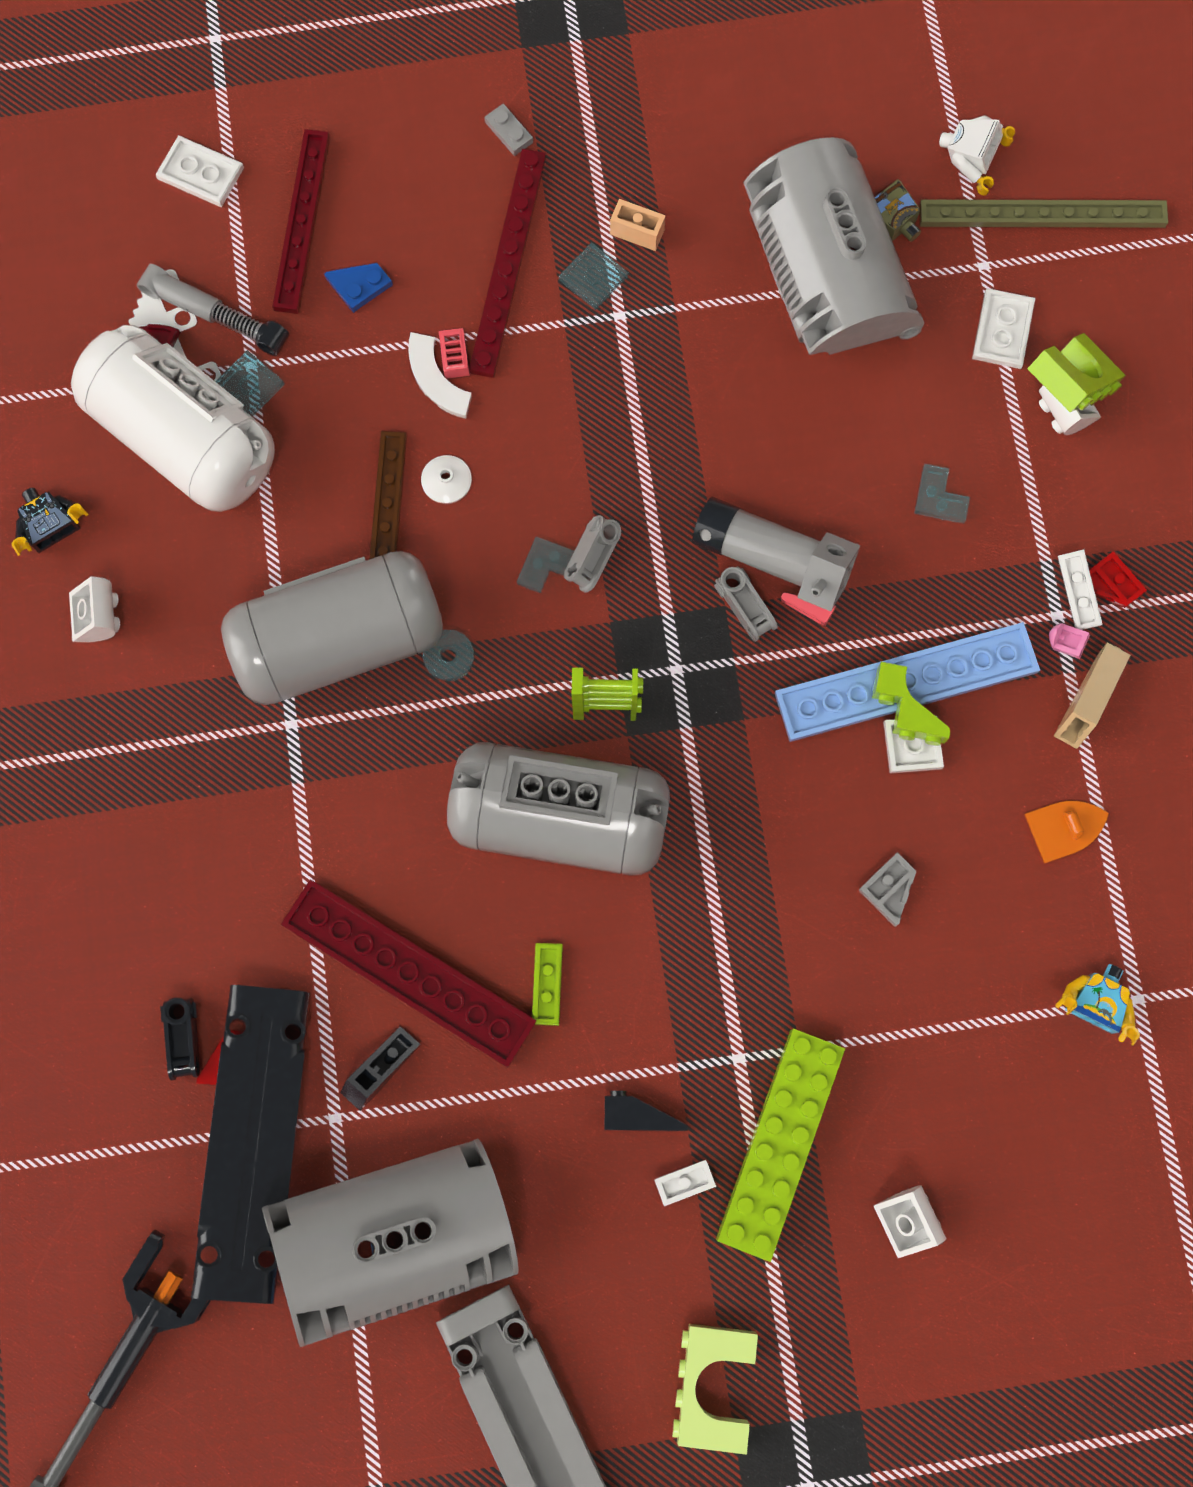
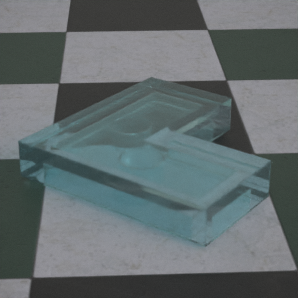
[914,463,970,524]
[517,537,574,593]

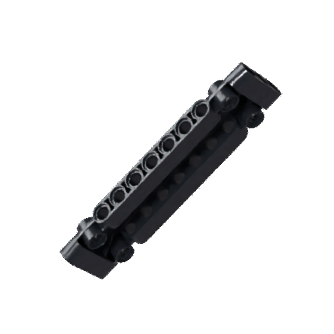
[191,985,310,1304]

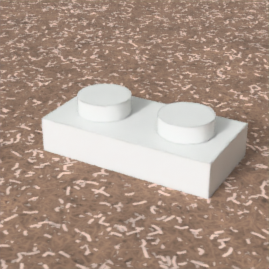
[654,1160,716,1206]

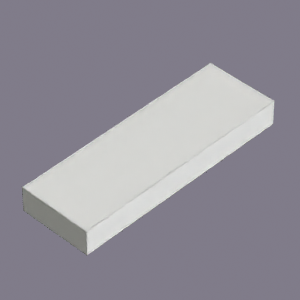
[1058,549,1103,630]

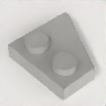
[859,852,916,927]

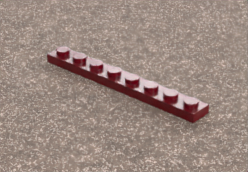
[272,129,330,314]

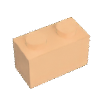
[610,199,666,251]

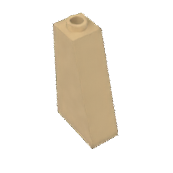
[1054,642,1130,749]

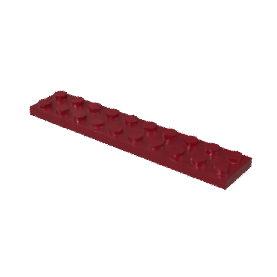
[280,879,537,1068]

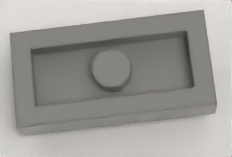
[484,104,533,156]

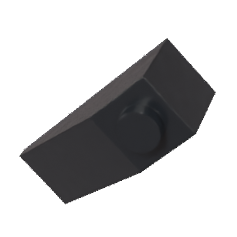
[340,1026,420,1111]
[604,1091,688,1131]

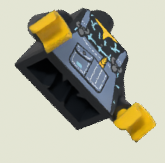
[12,488,88,556]

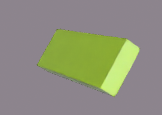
[532,943,563,1026]

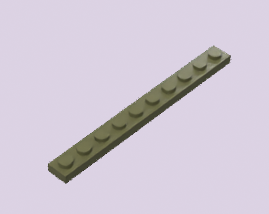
[919,200,1168,228]

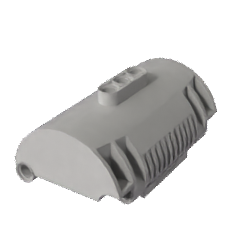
[743,137,924,355]
[262,1139,518,1347]

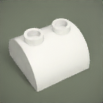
[1039,386,1101,435]
[69,576,120,642]
[874,1185,947,1258]

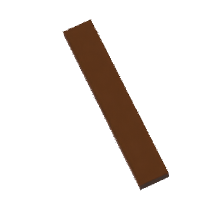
[369,431,407,559]

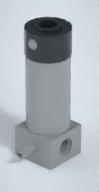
[692,496,860,611]

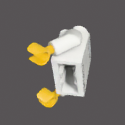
[939,115,1015,196]

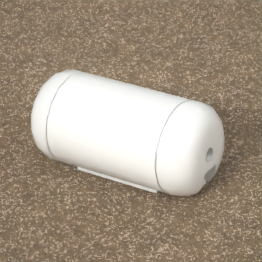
[71,325,275,512]

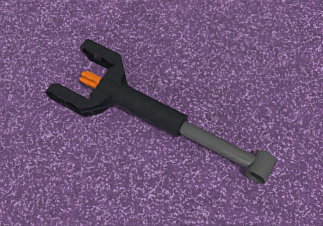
[29,1229,211,1487]

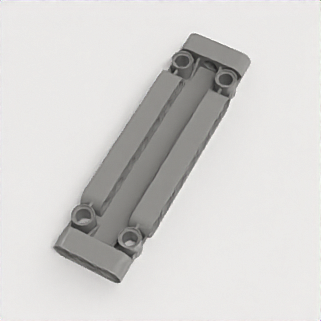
[436,1285,606,1487]

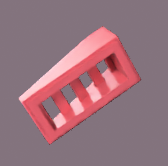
[439,328,470,379]
[781,593,836,626]

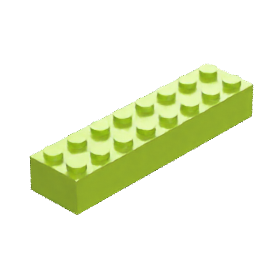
[716,1029,845,1262]

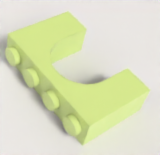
[672,1324,758,1455]

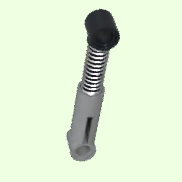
[136,264,289,356]

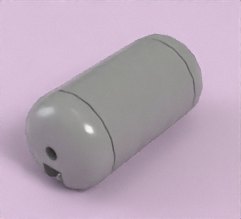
[221,551,443,705]
[447,742,670,875]

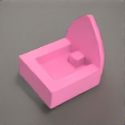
[1049,623,1090,659]

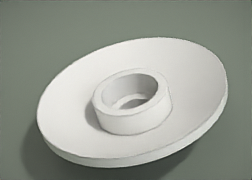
[421,455,472,504]

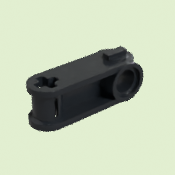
[160,998,200,1081]

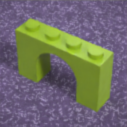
[1027,333,1126,413]

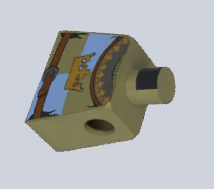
[875,179,921,242]

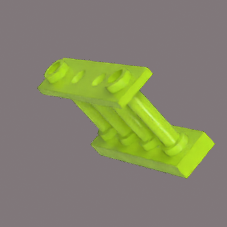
[572,668,643,721]

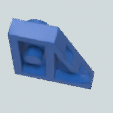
[324,263,393,313]

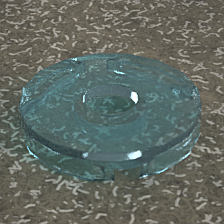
[423,630,474,681]

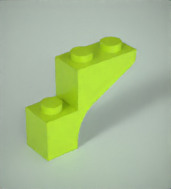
[872,662,950,746]

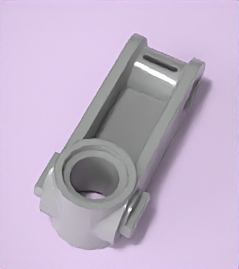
[564,515,621,593]
[714,566,778,642]

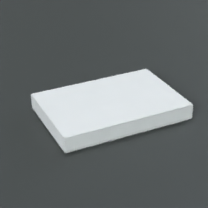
[156,135,244,207]
[972,288,1035,369]

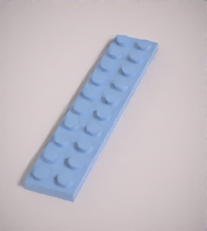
[775,622,1040,742]

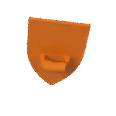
[1024,801,1109,864]

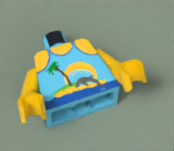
[1055,964,1140,1046]

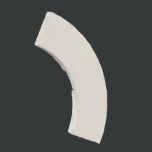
[409,332,472,419]

